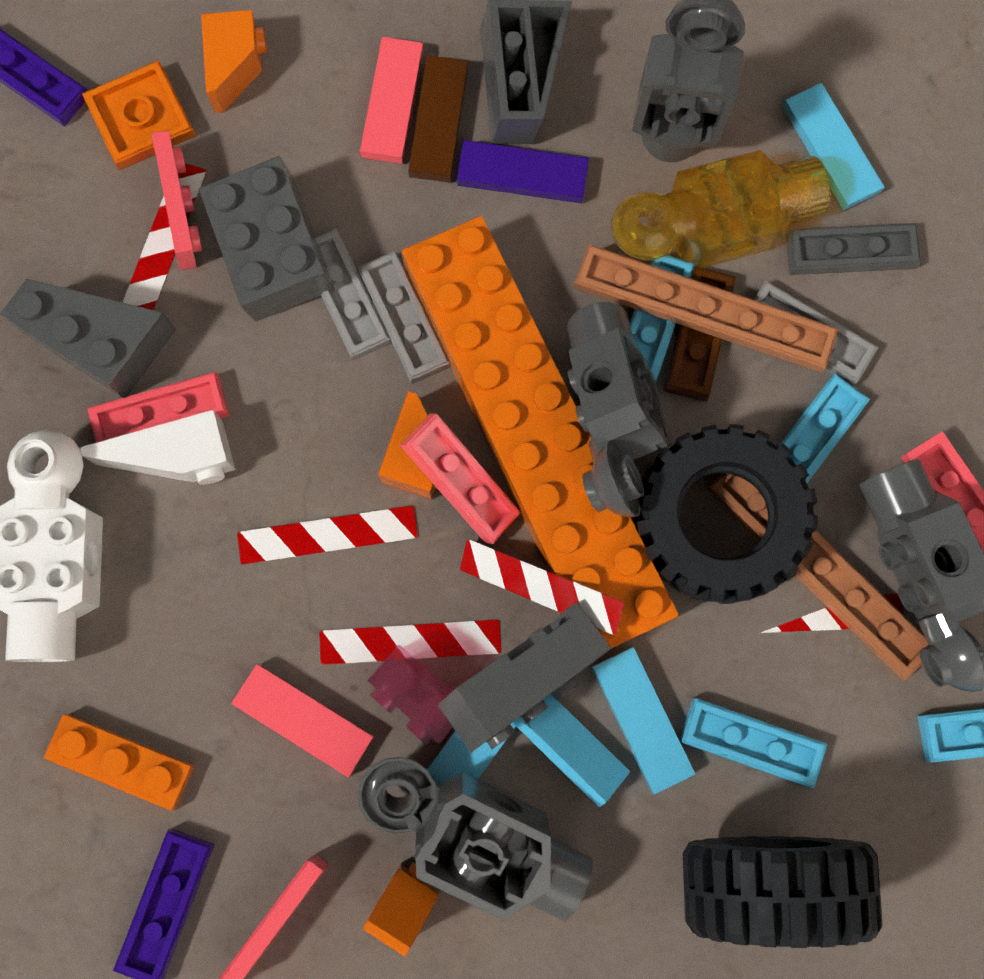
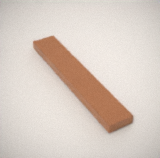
[574,244,838,373]
[707,473,928,680]

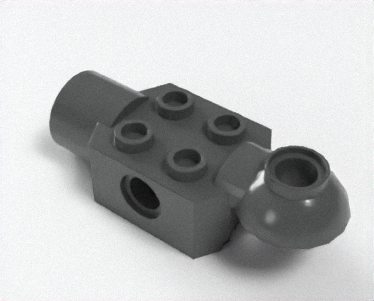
[632,0,745,162]
[567,302,672,517]
[859,459,984,692]
[357,757,593,921]

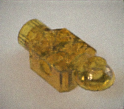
[611,150,830,268]

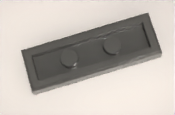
[786,223,921,275]

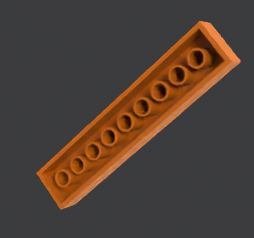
[401,215,679,649]

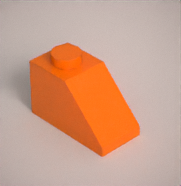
[201,10,268,113]
[378,391,437,500]
[362,862,440,957]

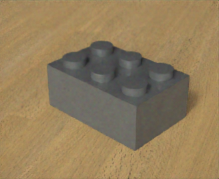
[198,156,335,322]

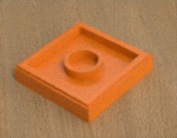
[82,60,196,171]

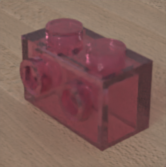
[367,645,453,744]

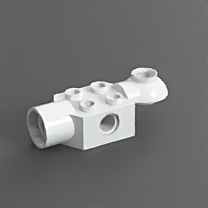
[0,429,103,662]

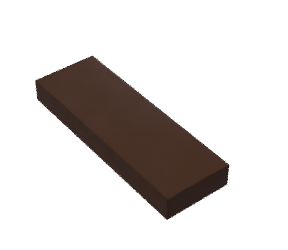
[408,55,468,183]
[664,267,736,401]

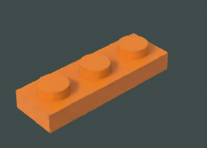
[43,714,195,811]

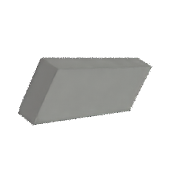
[316,228,392,361]
[357,250,451,385]
[754,281,878,386]

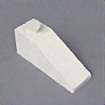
[80,410,236,485]

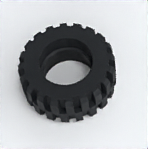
[636,424,818,604]
[682,836,883,948]

